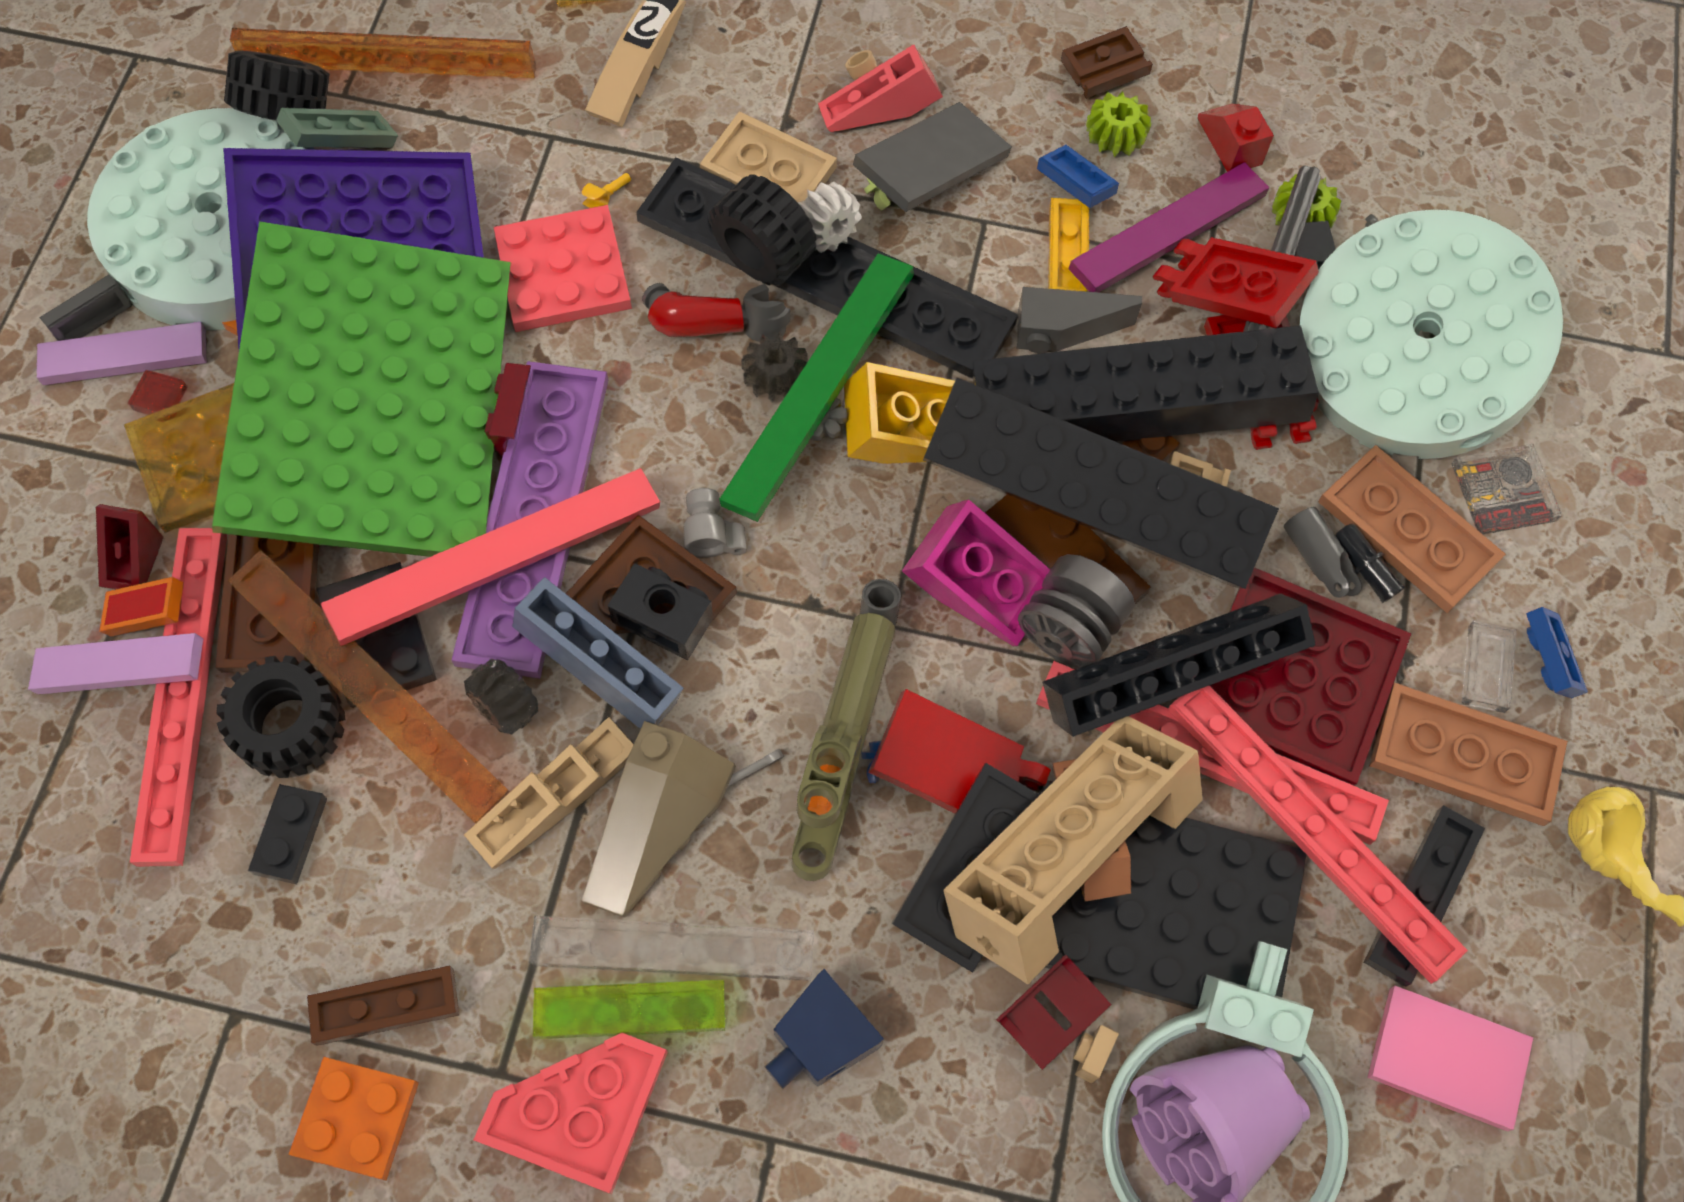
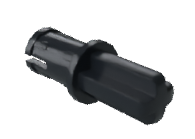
[1335,523,1405,603]

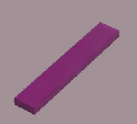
[1068,162,1270,293]

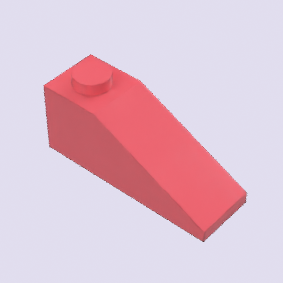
[818,44,943,132]

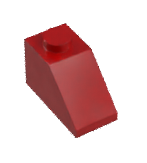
[1197,103,1274,172]

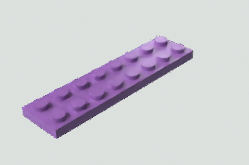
[451,361,609,679]

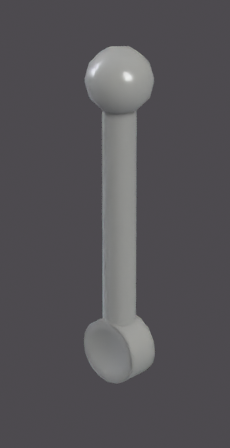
[728,749,784,787]

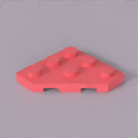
[474,1033,668,1194]

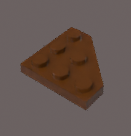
[565,515,737,634]

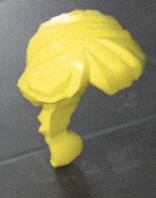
[1568,787,1684,927]

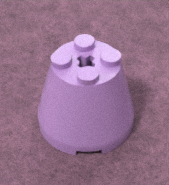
[1130,1045,1310,1202]

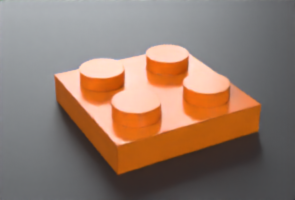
[288,1057,419,1181]

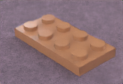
[1318,445,1506,613]
[1369,682,1568,826]

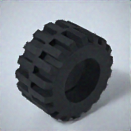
[224,50,330,120]
[709,174,817,286]
[216,655,345,778]

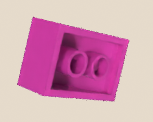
[902,499,1050,647]

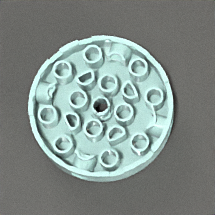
[87,108,315,330]
[1299,210,1563,459]

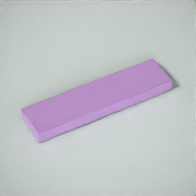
[37,322,207,385]
[28,633,203,694]

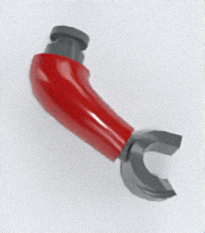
[642,283,790,343]

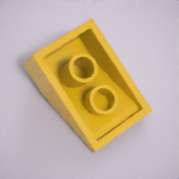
[844,362,955,464]

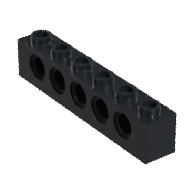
[1042,593,1316,737]

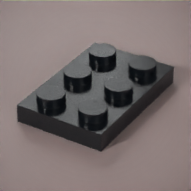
[316,562,437,708]

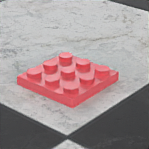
[493,205,632,332]

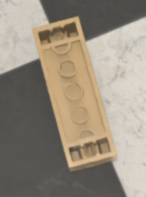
[943,716,1203,984]

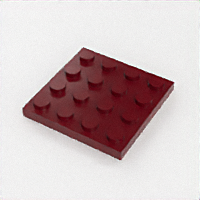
[1210,567,1412,786]

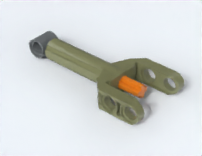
[791,579,901,881]

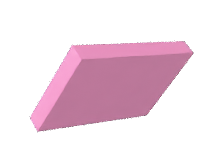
[1367,986,1533,1131]

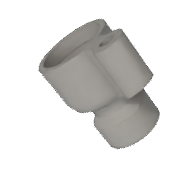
[684,488,747,558]

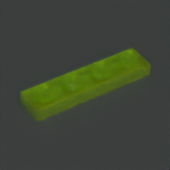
[533,980,726,1039]

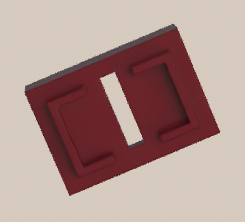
[485,363,531,459]
[996,955,1112,1070]

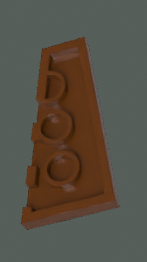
[985,495,1151,605]

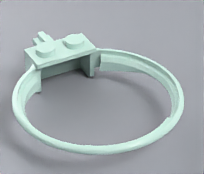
[1102,941,1349,1202]

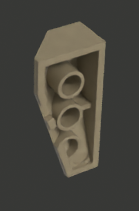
[582,721,736,918]

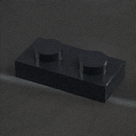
[248,784,327,885]

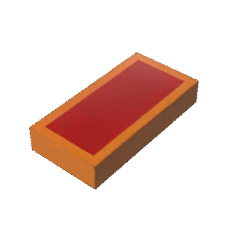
[99,577,184,636]

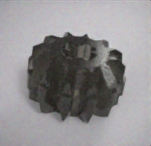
[741,331,808,403]
[464,658,539,735]

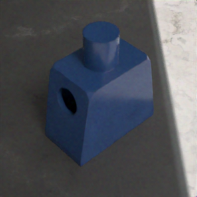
[764,969,884,1089]

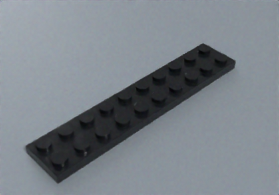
[636,157,1018,379]

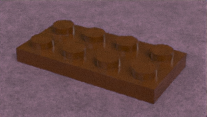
[215,534,319,673]

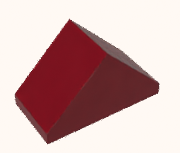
[95,504,164,590]

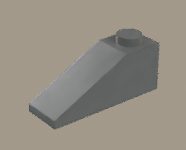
[1016,287,1142,353]

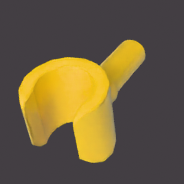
[582,173,631,208]

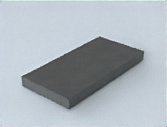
[853,102,1012,212]

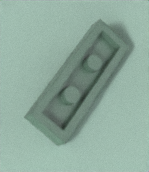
[276,108,398,148]

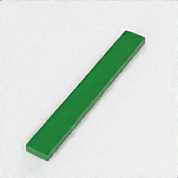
[719,253,914,522]

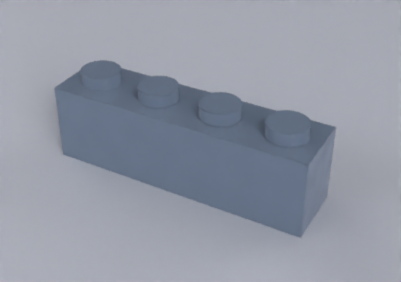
[512,577,684,729]

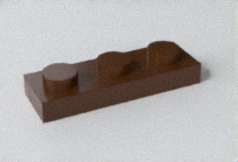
[307,965,460,1046]

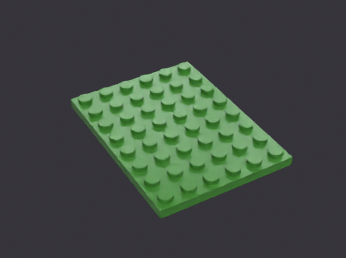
[212,221,511,557]

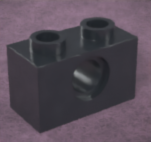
[608,563,714,661]

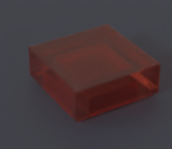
[128,370,188,421]

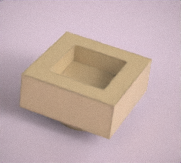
[1073,1025,1119,1084]

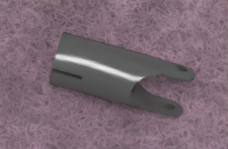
[1284,507,1362,598]

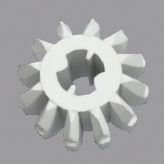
[798,181,862,253]

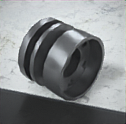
[1018,554,1135,668]

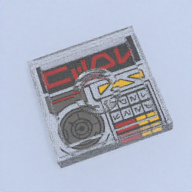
[1451,444,1562,535]

